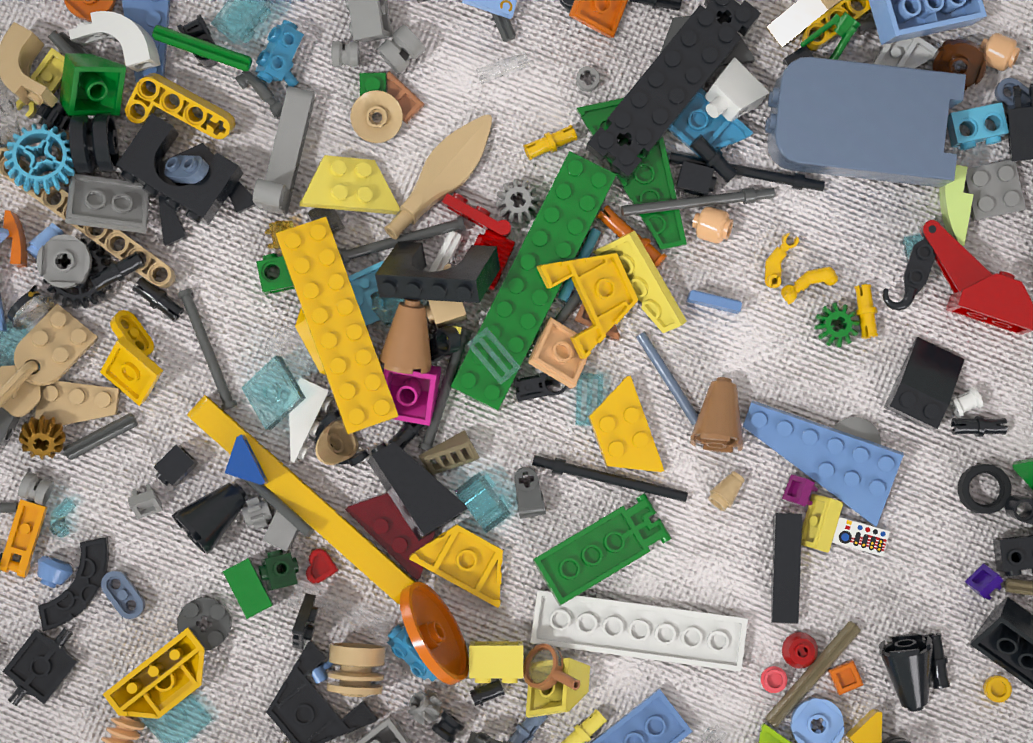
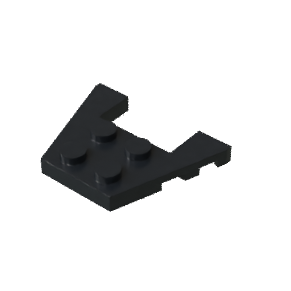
[158,143,256,247]
[266,640,379,743]

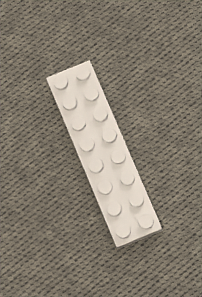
[530,590,748,672]

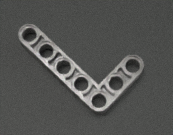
[253,86,315,216]

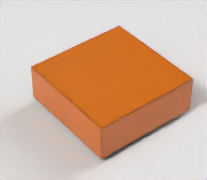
[828,660,864,695]

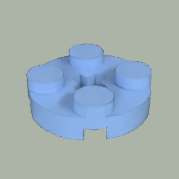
[790,697,844,743]

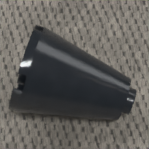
[172,483,247,554]
[878,634,933,712]

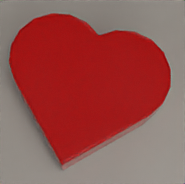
[306,549,339,583]

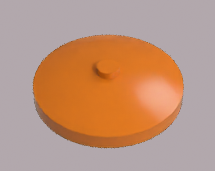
[400,582,469,685]

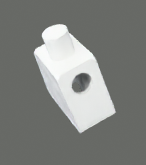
[705,57,770,122]

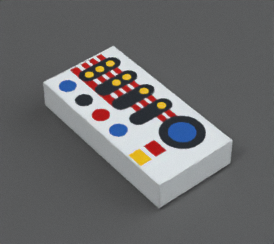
[832,517,890,557]

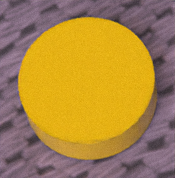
[983,675,1012,703]

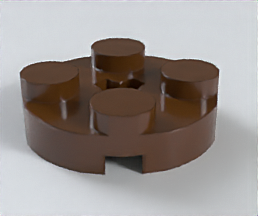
[932,39,986,90]

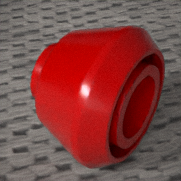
[782,632,818,669]

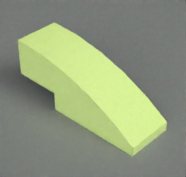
[939,165,974,246]

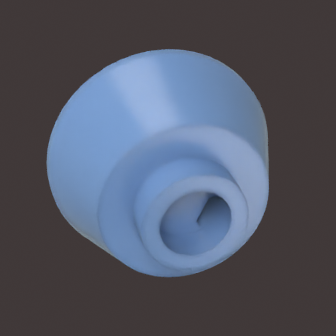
[37,556,73,588]

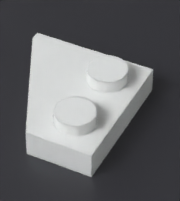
[872,37,938,69]

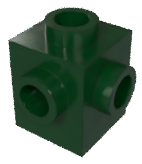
[258,549,299,591]

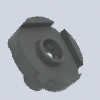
[177,597,232,651]

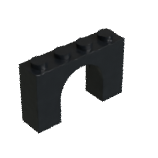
[116,113,244,225]
[375,241,500,303]

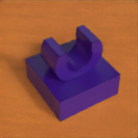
[965,563,1003,600]

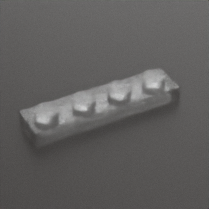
[288,581,397,643]

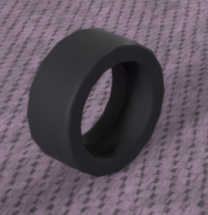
[957,464,1012,514]

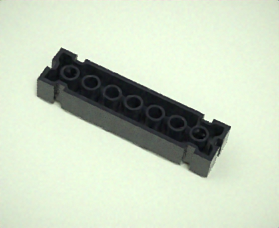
[586,0,761,181]

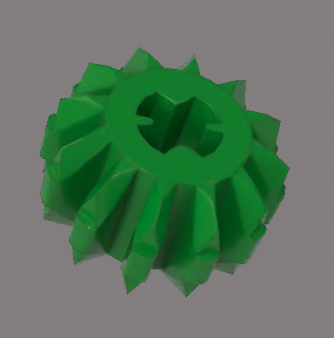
[814,303,860,348]

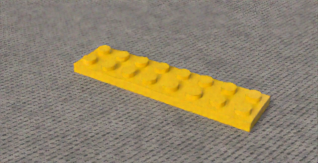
[275,217,399,435]

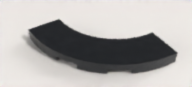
[38,537,109,631]

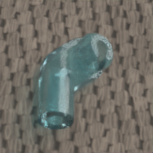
[50,497,76,538]

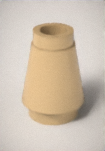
[708,471,745,511]

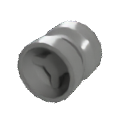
[331,41,360,68]
[18,472,54,506]

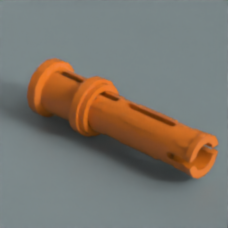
[597,205,667,268]

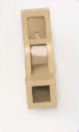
[0,22,58,108]

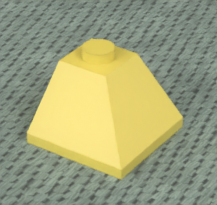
[525,658,590,718]

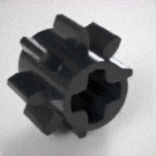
[36,103,70,130]

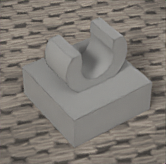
[128,484,163,519]

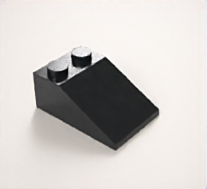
[883,337,965,430]

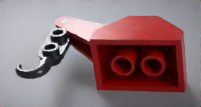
[882,220,1033,335]

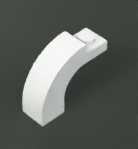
[68,11,161,72]

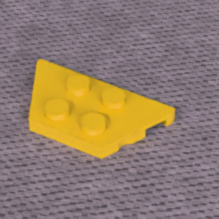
[588,375,665,472]
[409,524,503,608]

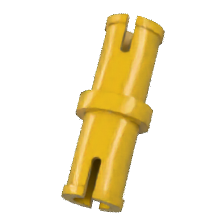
[523,125,578,160]
[854,284,878,339]

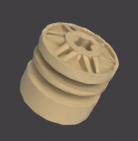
[327,643,386,697]

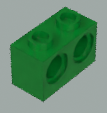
[256,253,295,295]

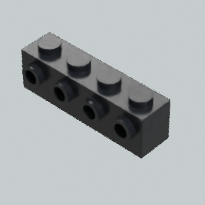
[993,535,1033,576]

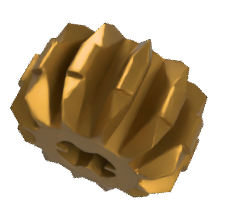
[19,414,66,460]

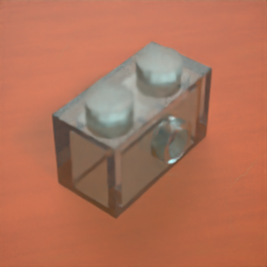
[211,0,273,45]

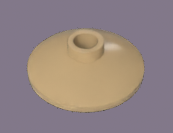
[350,90,403,143]

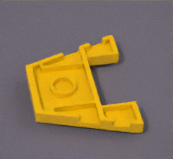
[537,253,638,359]

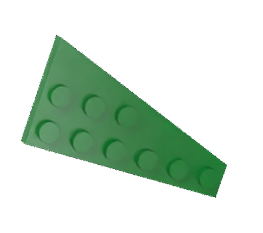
[576,98,687,251]

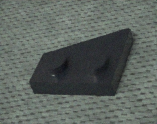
[292,593,318,650]

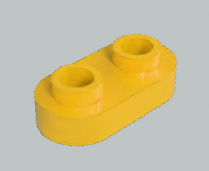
[110,310,154,357]

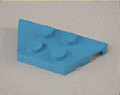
[668,89,753,158]

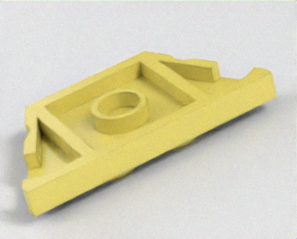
[299,155,400,215]

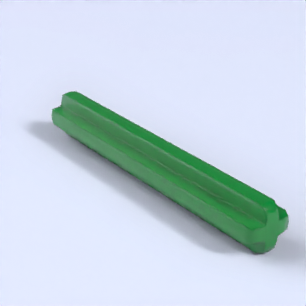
[152,25,252,71]

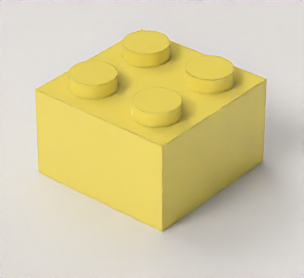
[469,641,523,683]

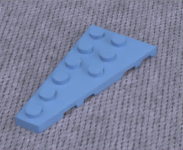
[743,400,904,527]

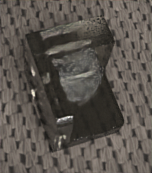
[308,208,345,234]

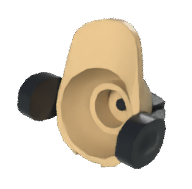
[314,409,369,467]

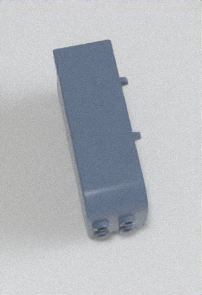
[765,57,966,187]

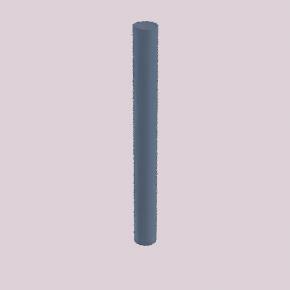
[636,331,698,425]

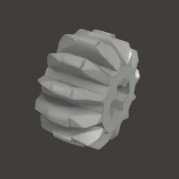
[496,179,540,224]

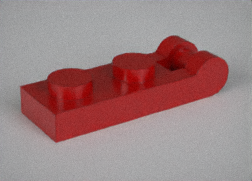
[442,193,511,238]

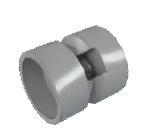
[376,24,426,75]

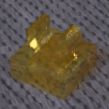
[265,221,294,249]

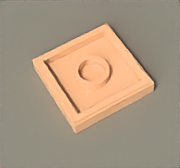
[527,317,591,389]

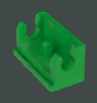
[223,558,274,619]

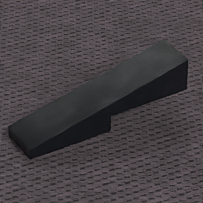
[771,513,802,624]

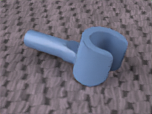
[311,660,333,684]

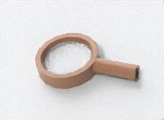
[523,643,580,691]

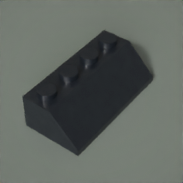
[970,597,1033,689]

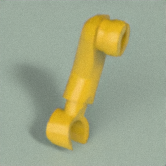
[765,233,799,288]
[781,267,838,305]

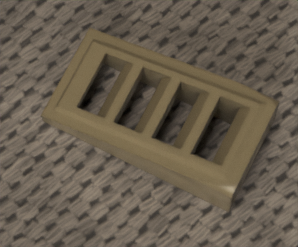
[418,430,480,475]

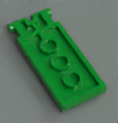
[533,493,672,606]

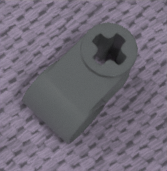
[514,467,546,519]

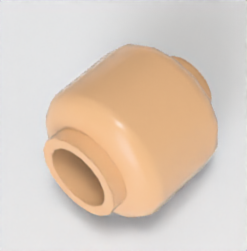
[980,33,1020,71]
[692,207,733,244]

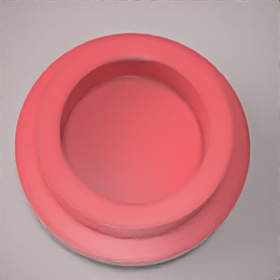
[760,666,787,693]

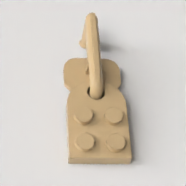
[0,303,98,417]

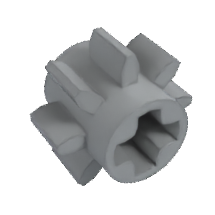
[242,496,274,530]
[408,689,442,725]

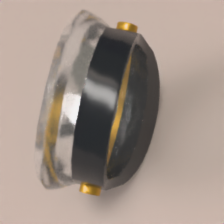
[7,285,55,330]

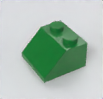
[59,53,126,116]

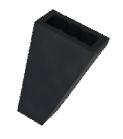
[368,442,468,541]

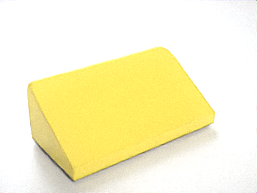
[801,493,843,553]

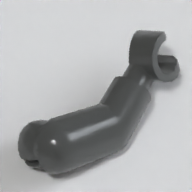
[235,71,283,118]

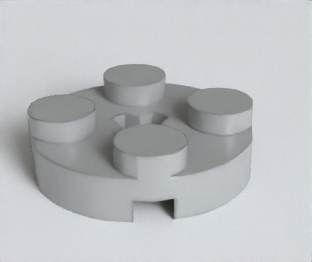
[37,234,92,289]

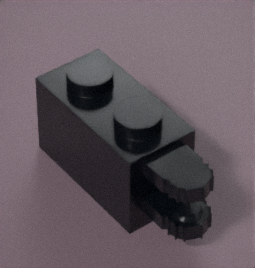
[1006,84,1033,162]

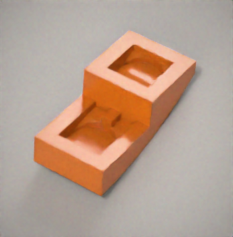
[3,210,28,267]

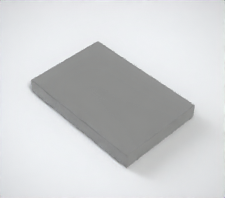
[65,174,150,234]

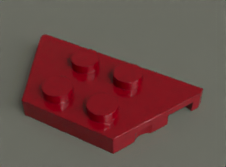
[345,493,436,581]

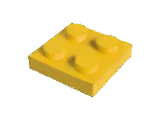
[100,336,163,406]

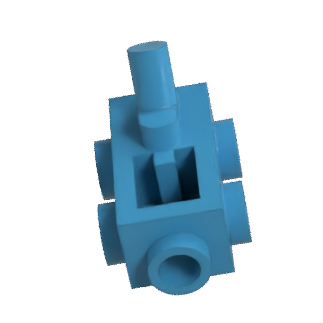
[255,20,304,87]
[387,624,437,681]

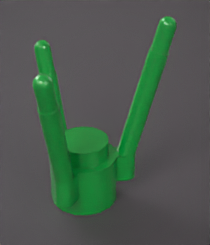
[800,12,861,60]

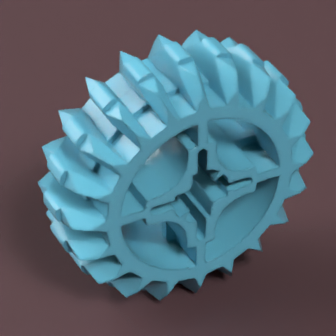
[4,123,75,195]

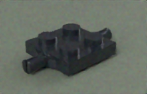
[2,627,79,706]

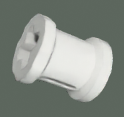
[950,386,984,418]

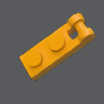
[0,499,48,578]

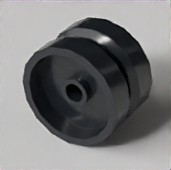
[69,113,119,174]

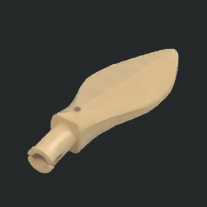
[384,115,492,240]

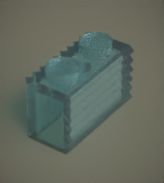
[454,472,512,533]

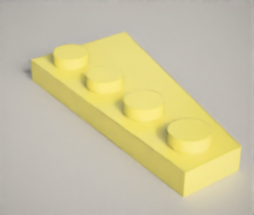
[593,230,687,333]

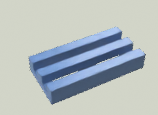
[686,290,742,314]

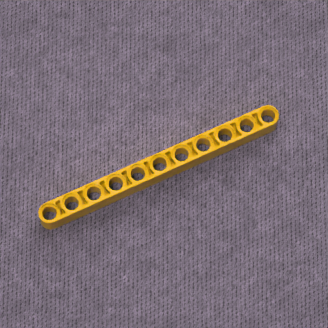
[187,395,415,605]

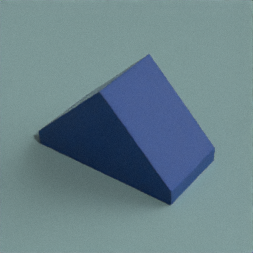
[225,434,269,485]

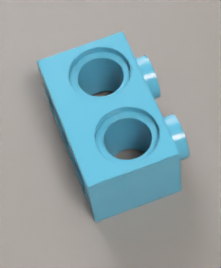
[947,102,1009,150]

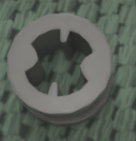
[576,66,600,92]

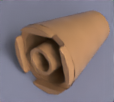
[379,299,432,374]
[690,377,743,453]

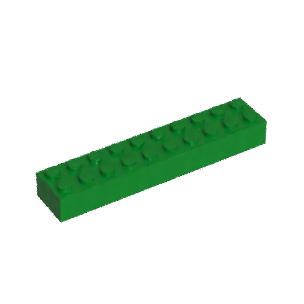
[451,151,617,411]

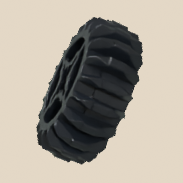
[43,238,113,309]

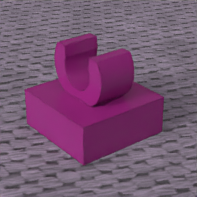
[782,474,818,507]

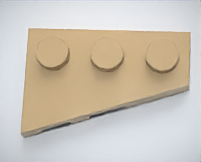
[35,381,121,426]

